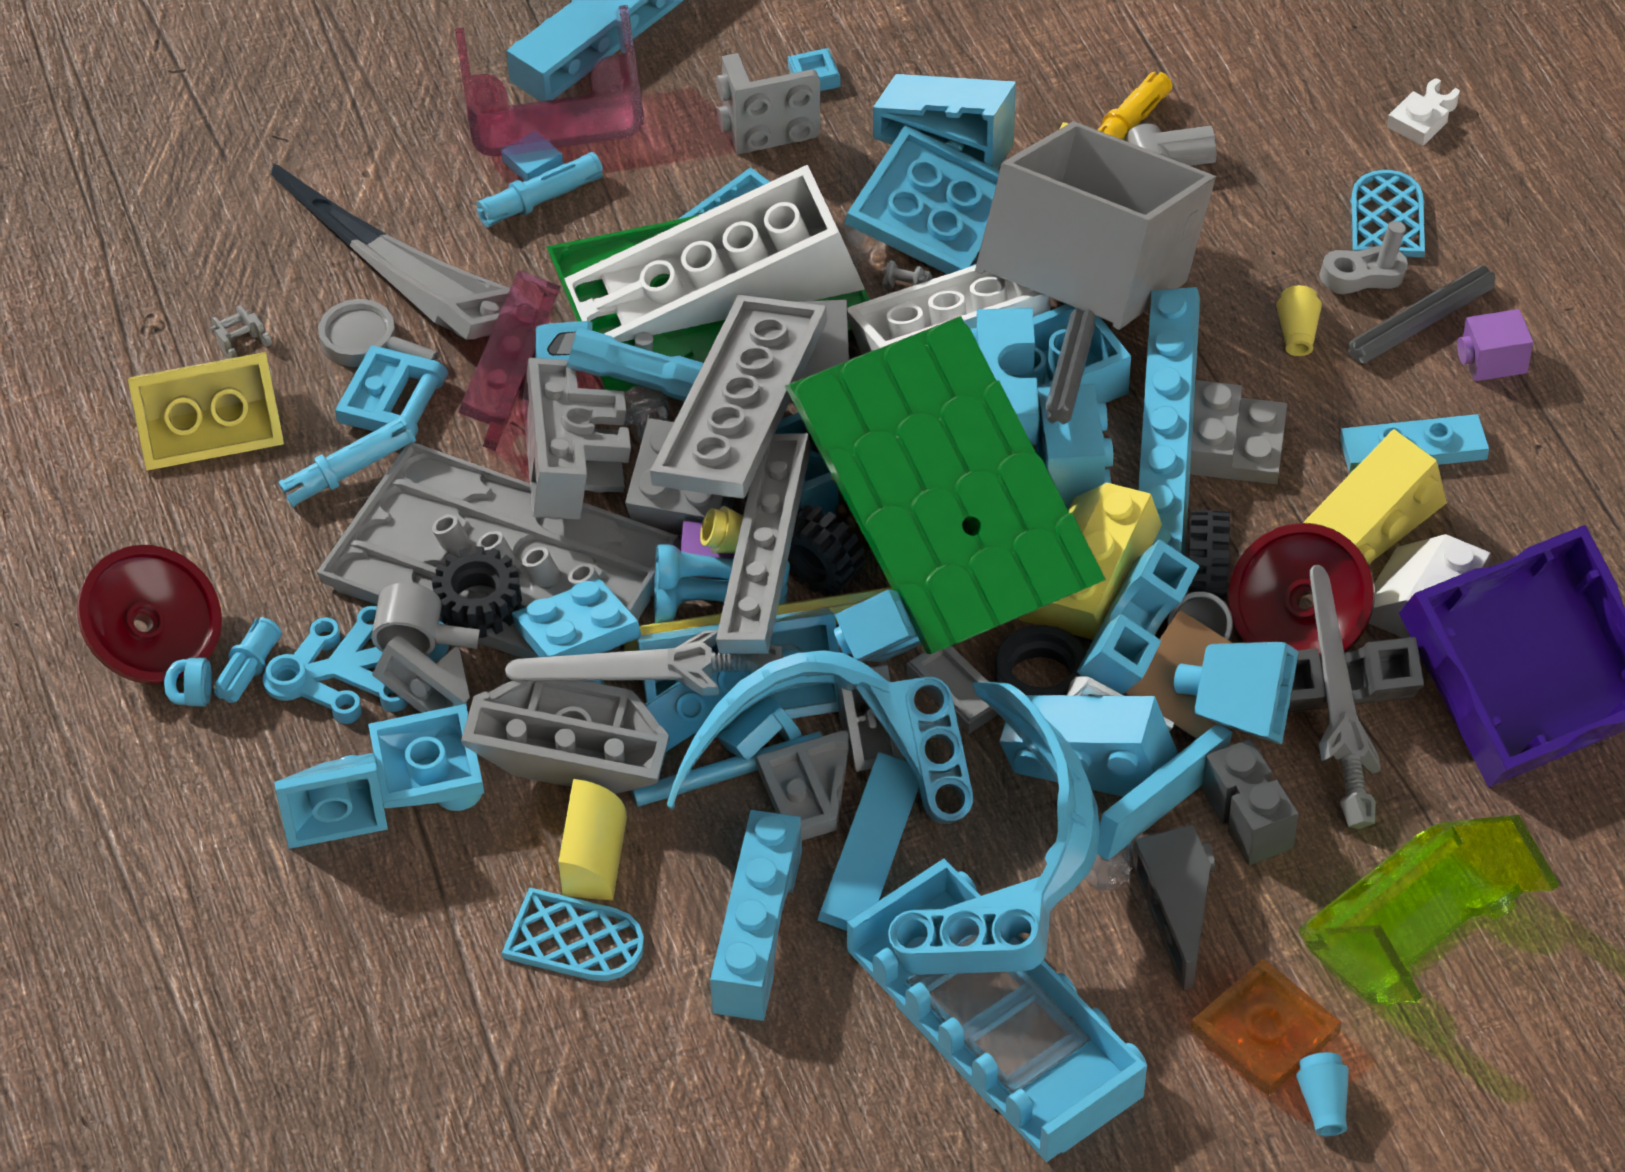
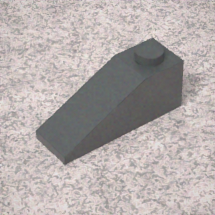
[1133,825,1215,991]

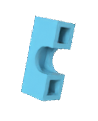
[970,308,1039,445]
[1077,539,1199,695]
[834,589,921,662]

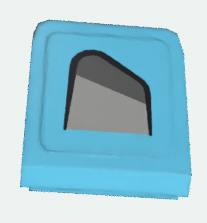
[536,321,592,371]

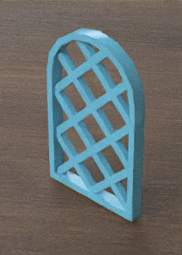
[1350,169,1425,258]
[502,887,644,981]

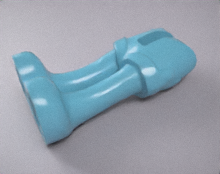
[654,544,790,623]

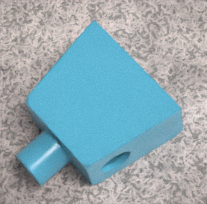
[1174,642,1299,744]

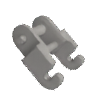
[882,260,932,291]
[210,305,272,359]

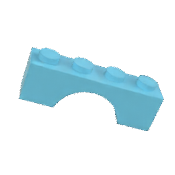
[710,810,802,1021]

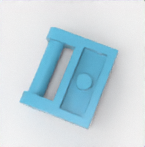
[335,345,448,437]

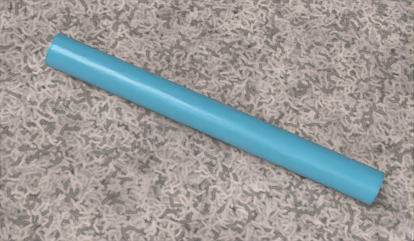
[631,731,822,807]

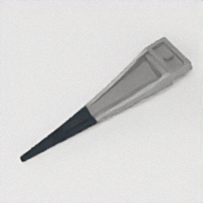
[271,164,537,340]

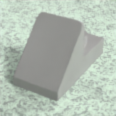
[372,634,470,713]

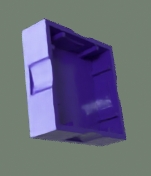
[1399,525,1625,788]

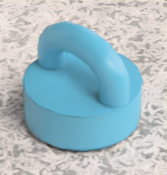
[164,658,212,707]

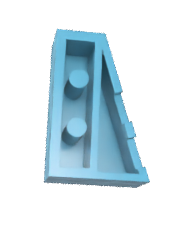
[873,74,1016,169]
[1000,695,1178,797]

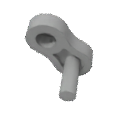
[1319,221,1408,294]

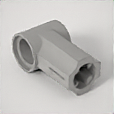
[1124,124,1217,166]

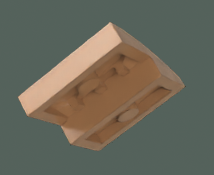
[1125,610,1232,739]

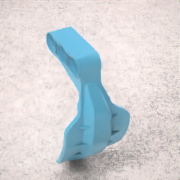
[667,650,973,824]
[888,682,1100,975]

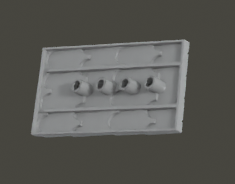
[317,443,681,658]

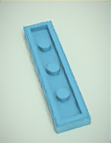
[1097,724,1233,861]
[818,752,919,931]

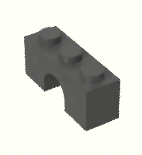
[1288,637,1424,713]

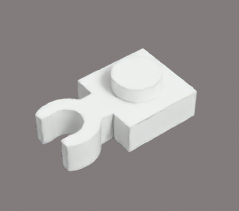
[1387,78,1460,146]

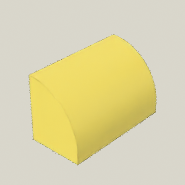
[558,779,627,901]

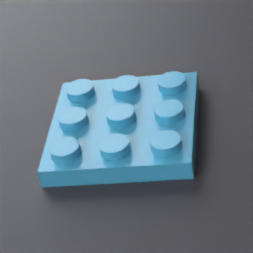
[845,125,1000,274]

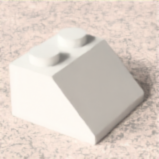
[1369,534,1491,638]

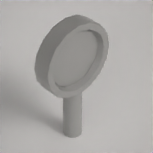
[318,299,440,367]

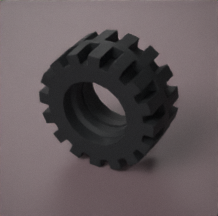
[1188,510,1230,597]

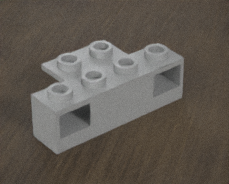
[523,358,631,520]

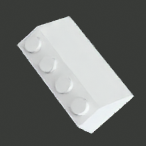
[847,265,1050,355]

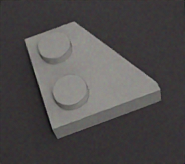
[756,729,849,841]

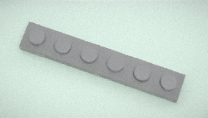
[716,433,811,654]

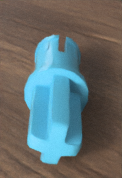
[214,617,282,703]

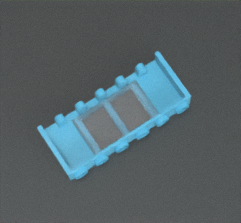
[847,859,1147,1163]

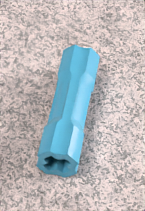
[566,327,704,402]

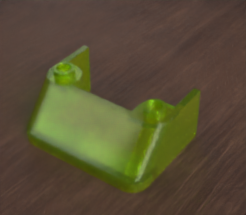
[1298,815,1560,1006]

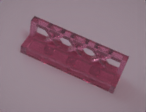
[459,270,561,451]

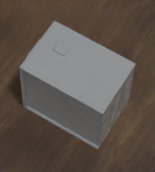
[975,121,1216,330]

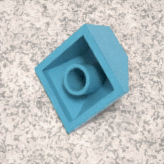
[274,753,388,849]

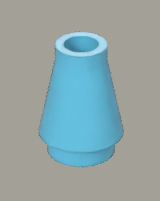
[1296,1052,1349,1136]

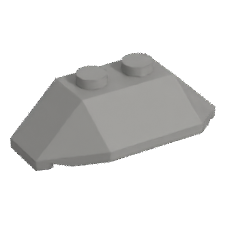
[461,680,669,794]

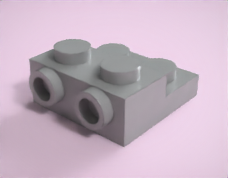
[1190,380,1287,484]

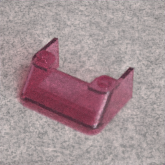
[454,5,644,157]

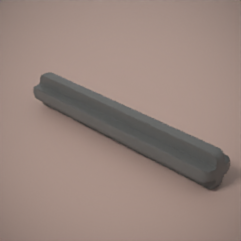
[1348,265,1496,364]
[1045,308,1095,425]

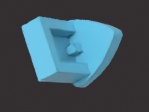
[717,697,802,761]

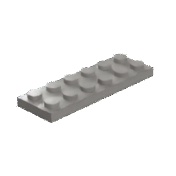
[650,294,828,499]

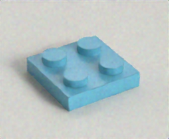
[512,578,641,657]

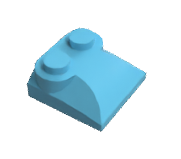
[368,704,485,811]

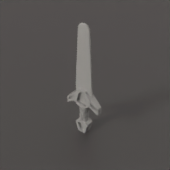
[1310,565,1381,829]
[505,630,783,696]

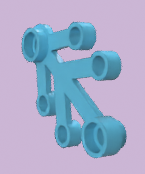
[263,606,449,724]

